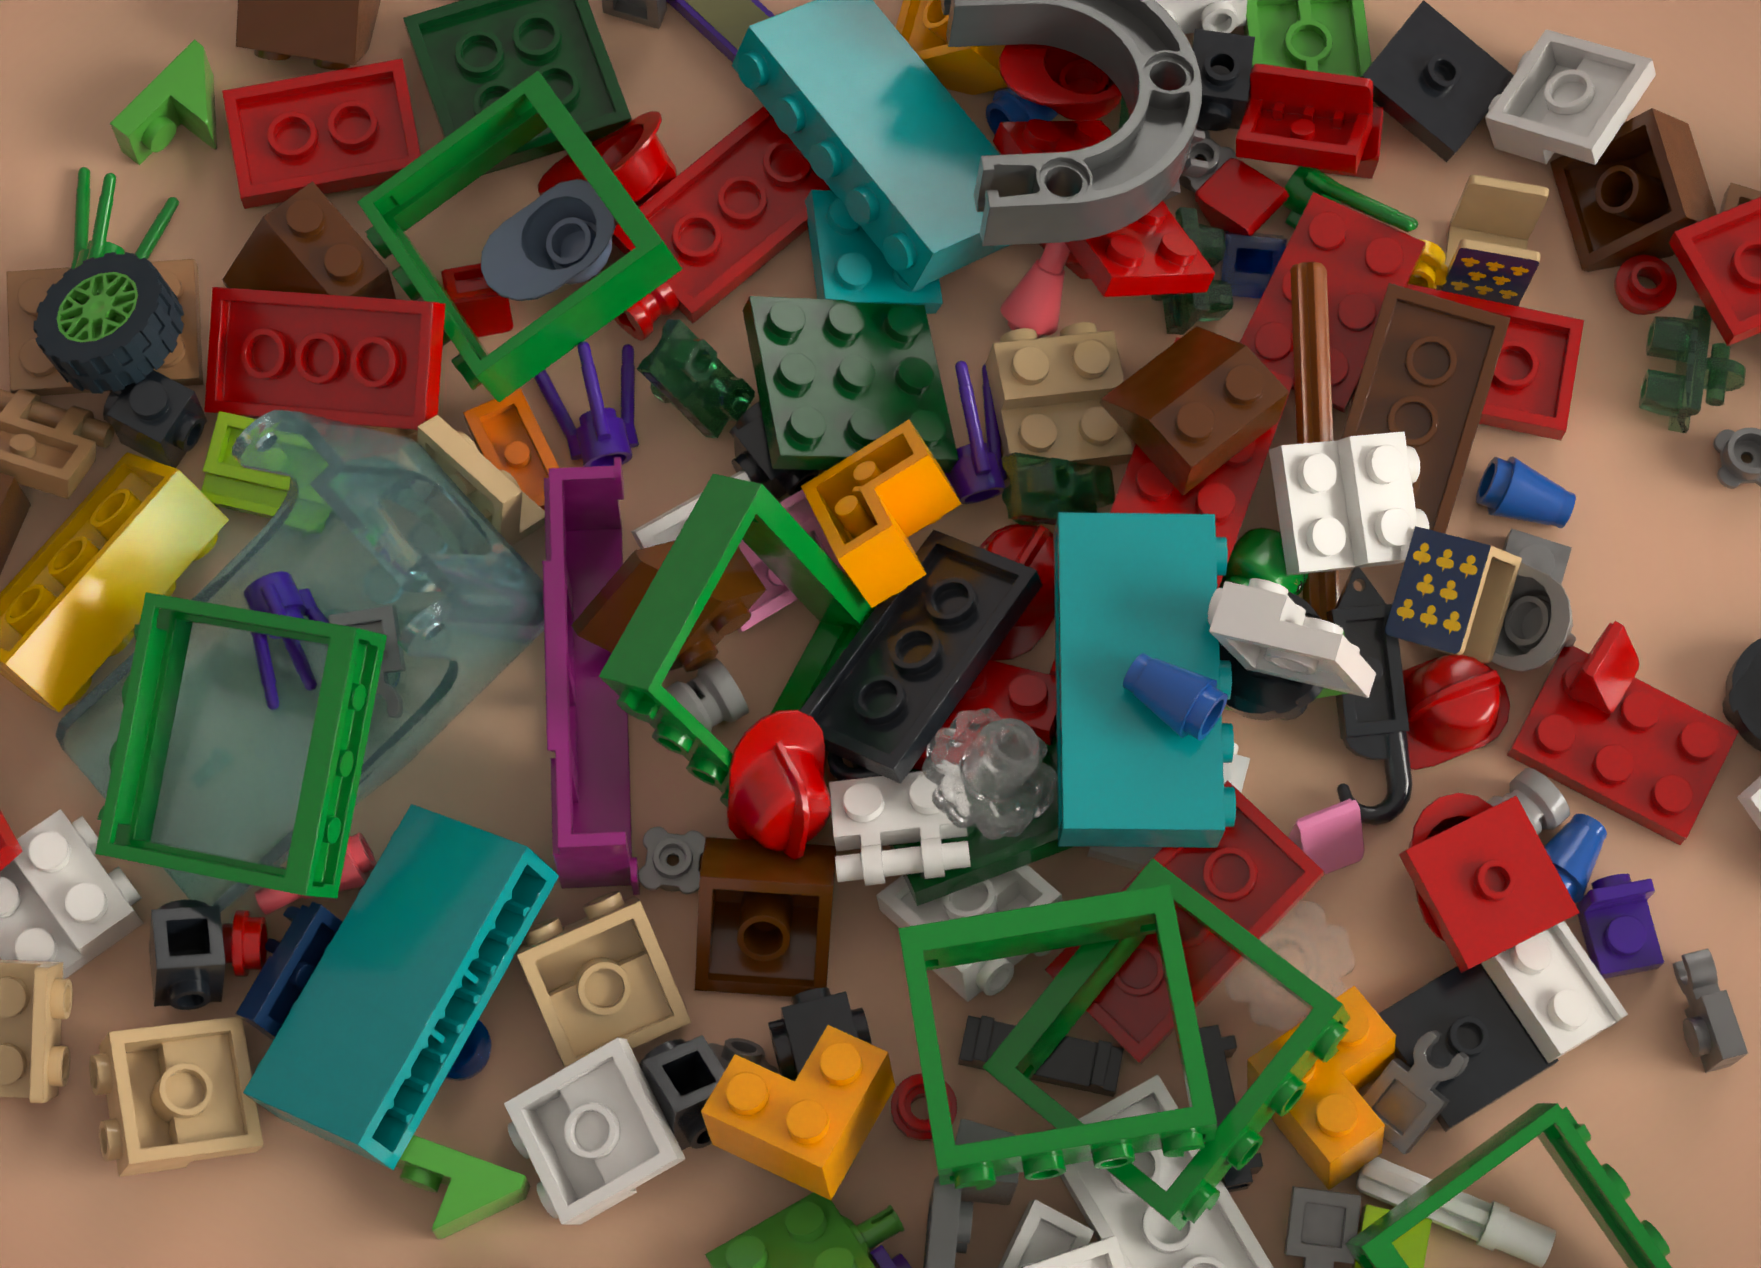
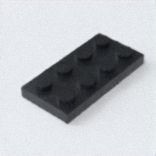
[800,529,1043,784]

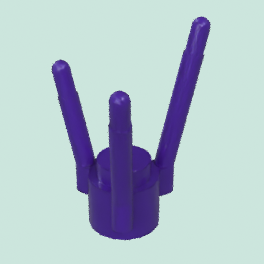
[534,341,639,467]
[945,361,1007,504]
[243,571,329,710]

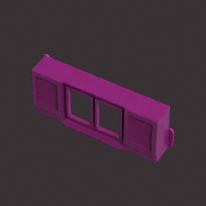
[542,457,640,895]

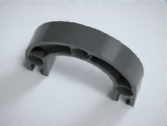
[940,0,1202,246]

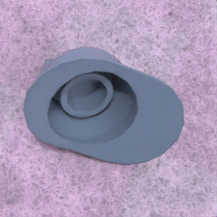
[481,179,615,301]

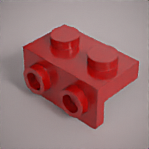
[1236,64,1373,174]

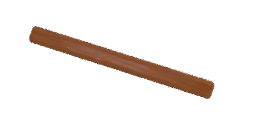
[1290,262,1339,621]

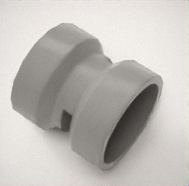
[665,658,749,732]
[1487,768,1570,835]

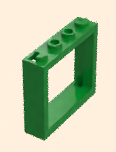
[357,71,682,402]
[599,474,875,807]
[95,592,387,898]
[983,858,1351,1231]
[898,884,1217,1190]
[1345,1103,1672,1268]

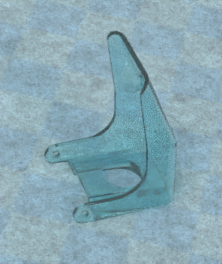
[55,410,544,913]

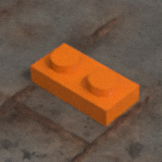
[463,388,559,511]

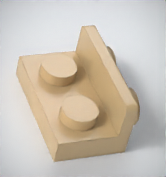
[416,415,545,554]
[0,960,73,1103]

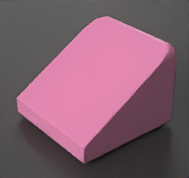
[1288,799,1364,874]

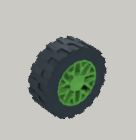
[33,252,184,394]

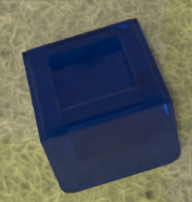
[1219,231,1287,298]

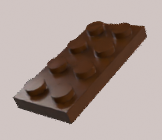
[1341,283,1511,534]

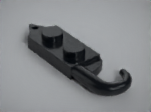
[1326,567,1412,825]

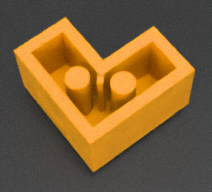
[801,419,961,608]
[1247,985,1396,1191]
[701,1025,896,1200]

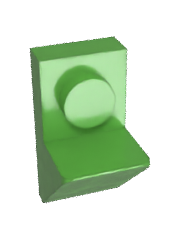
[110,39,217,165]
[396,1135,530,1239]

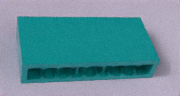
[731,0,1009,291]
[1053,512,1236,848]
[243,804,559,1170]

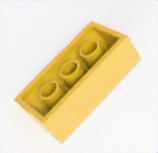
[0,452,229,713]

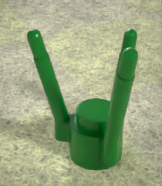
[1283,166,1418,232]
[70,167,179,269]

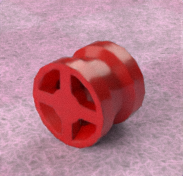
[614,282,679,341]

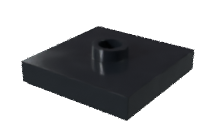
[1361,0,1514,162]
[1379,963,1559,1132]

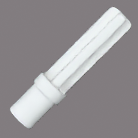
[1356,1157,1556,1268]

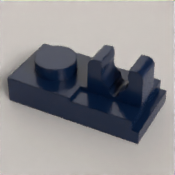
[235,901,343,1040]

